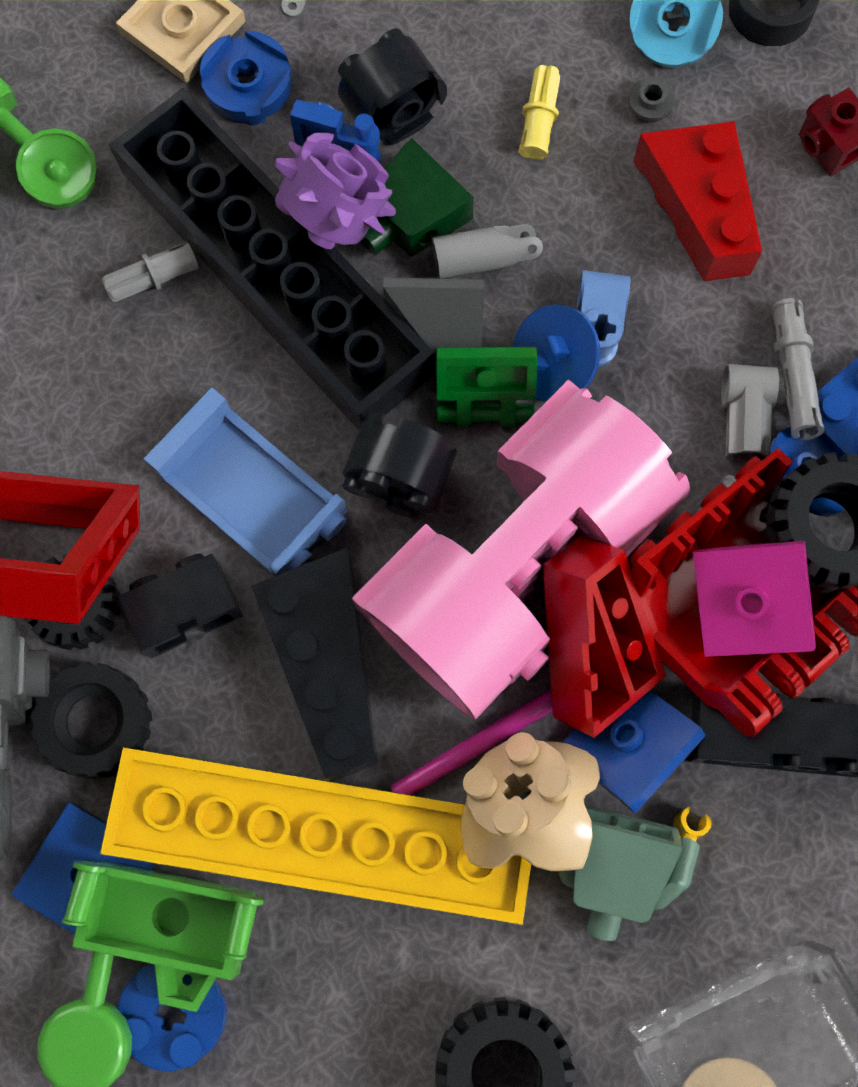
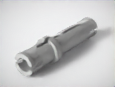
[771,298,824,440]

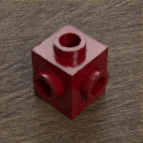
[798,87,858,177]

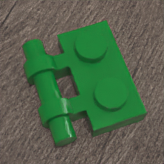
[437,347,538,427]

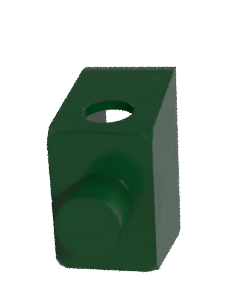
[360,138,474,257]

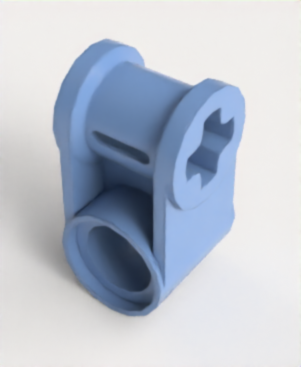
[577,270,631,367]

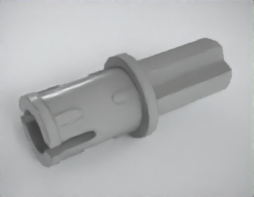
[102,241,199,302]

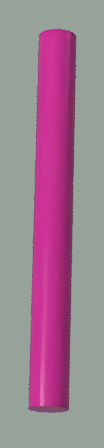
[390,688,552,796]

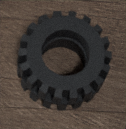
[759,452,858,593]
[435,997,576,1087]

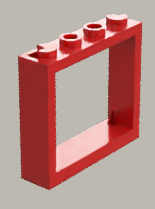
[0,471,140,624]

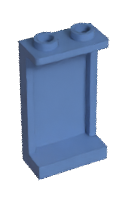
[144,387,347,577]

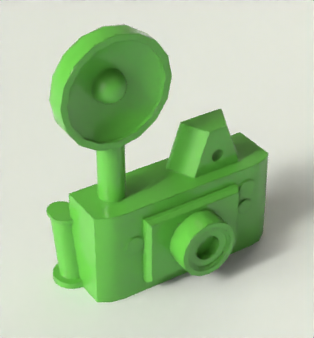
[0,78,98,209]
[37,861,264,1087]

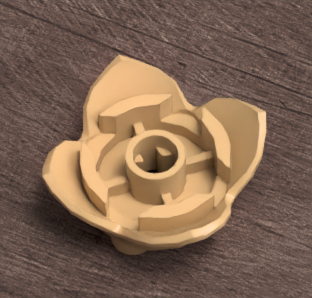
[461,732,600,871]

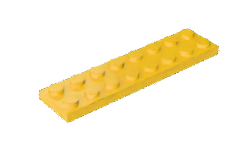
[100,748,531,925]

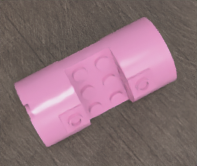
[352,379,690,720]

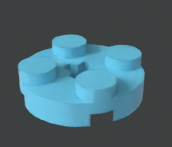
[630,0,723,68]

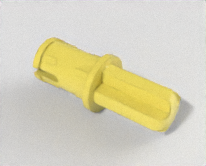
[518,65,560,160]

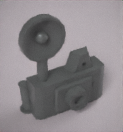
[0,616,50,860]

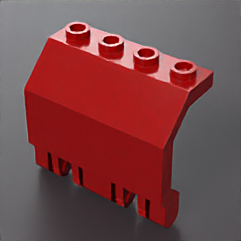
[629,448,858,737]

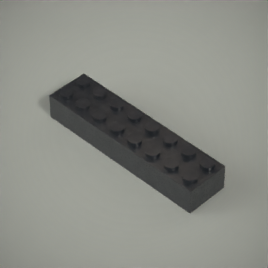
[109,88,435,430]

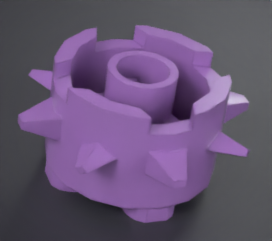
[274,133,396,249]

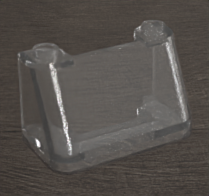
[619,941,858,1087]

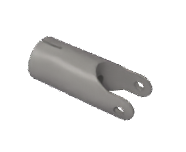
[431,224,543,279]

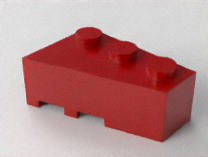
[633,121,762,281]
[543,536,666,738]

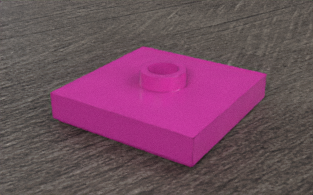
[693,541,816,657]

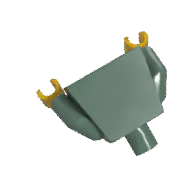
[557,805,711,941]

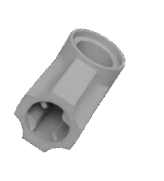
[721,364,779,463]

